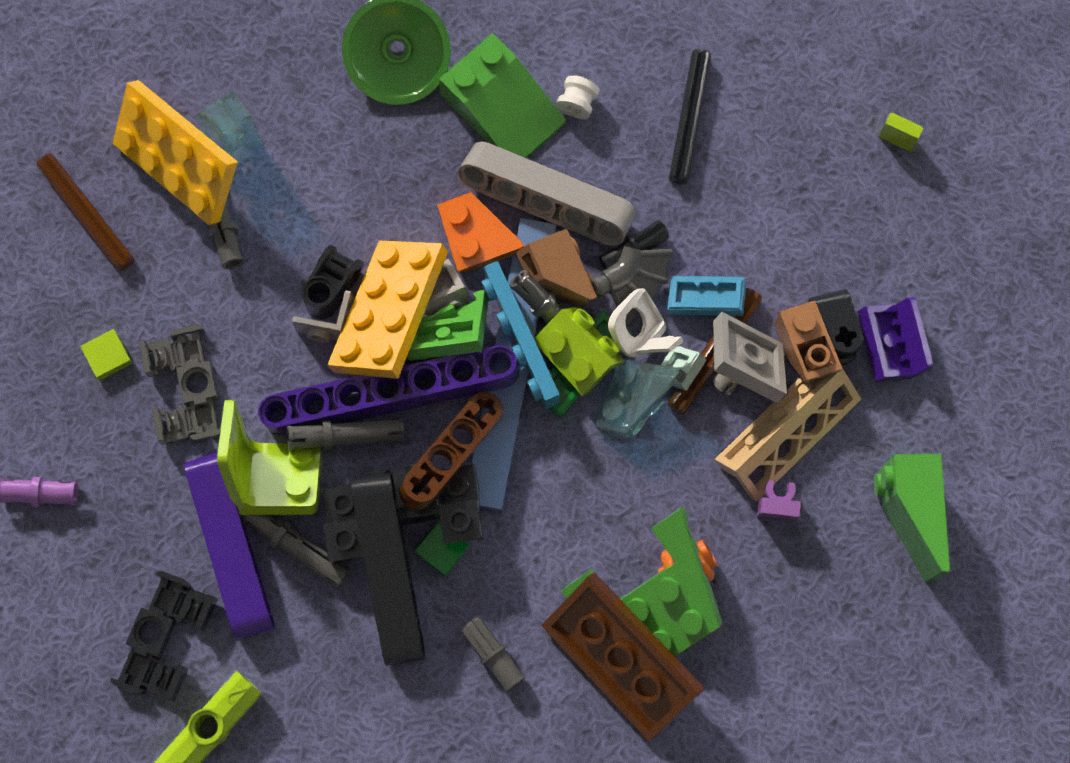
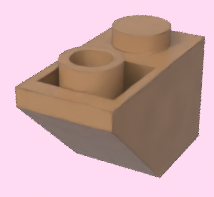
[516,228,597,307]
[774,300,843,382]

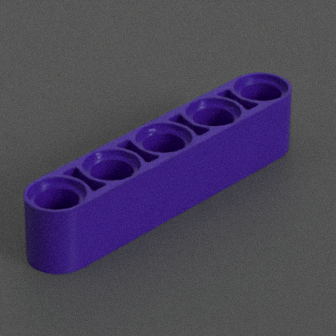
[184,452,275,641]

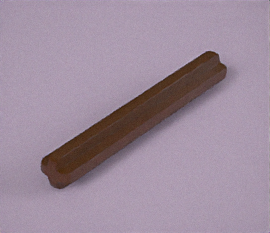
[37,153,134,271]
[668,288,762,415]

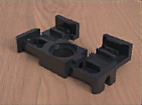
[110,571,218,702]

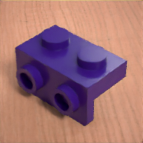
[858,297,933,382]

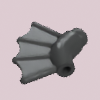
[592,246,674,326]

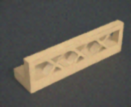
[715,369,861,501]

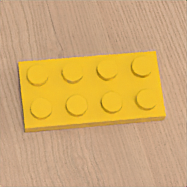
[112,80,238,225]
[327,241,448,379]

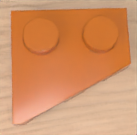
[437,192,525,274]

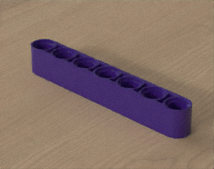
[258,345,519,436]

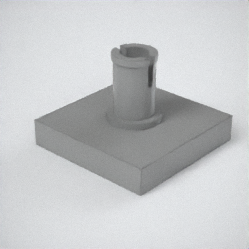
[713,312,787,403]

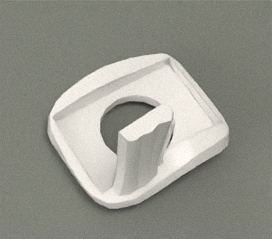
[608,288,683,358]

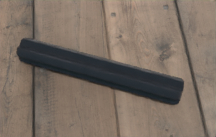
[669,49,711,185]

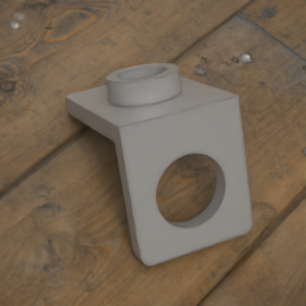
[292,291,354,343]

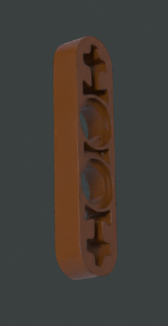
[399,392,503,510]

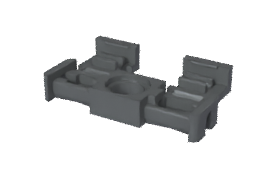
[139,324,221,445]

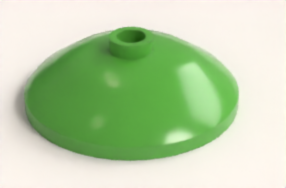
[342,0,451,105]

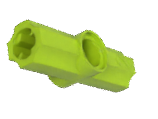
[154,671,263,763]

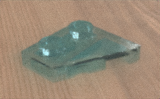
[595,359,687,438]

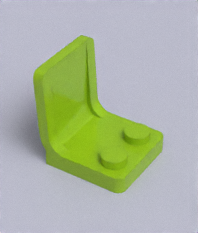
[217,400,322,515]

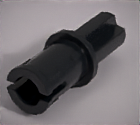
[598,220,669,270]

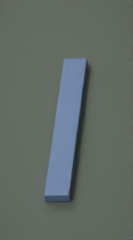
[472,218,556,512]

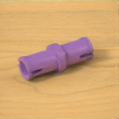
[0,477,79,507]

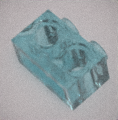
[195,91,264,164]

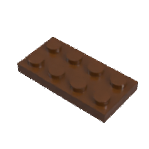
[541,572,705,742]

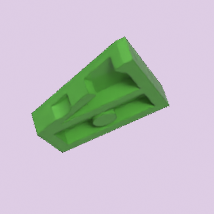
[407,290,489,361]

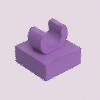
[756,480,801,520]

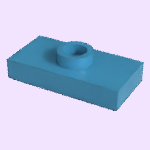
[667,276,747,316]

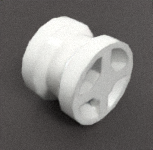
[556,76,600,119]

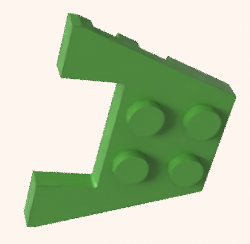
[561,506,723,656]

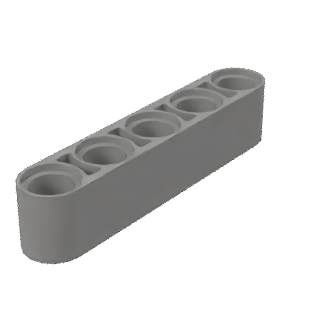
[458,142,636,246]

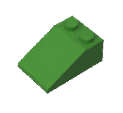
[439,33,567,158]
[874,454,950,582]

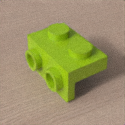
[534,307,624,395]

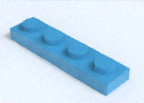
[481,261,560,409]

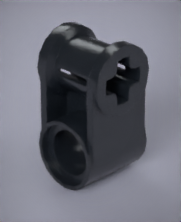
[302,245,364,319]
[808,289,863,365]

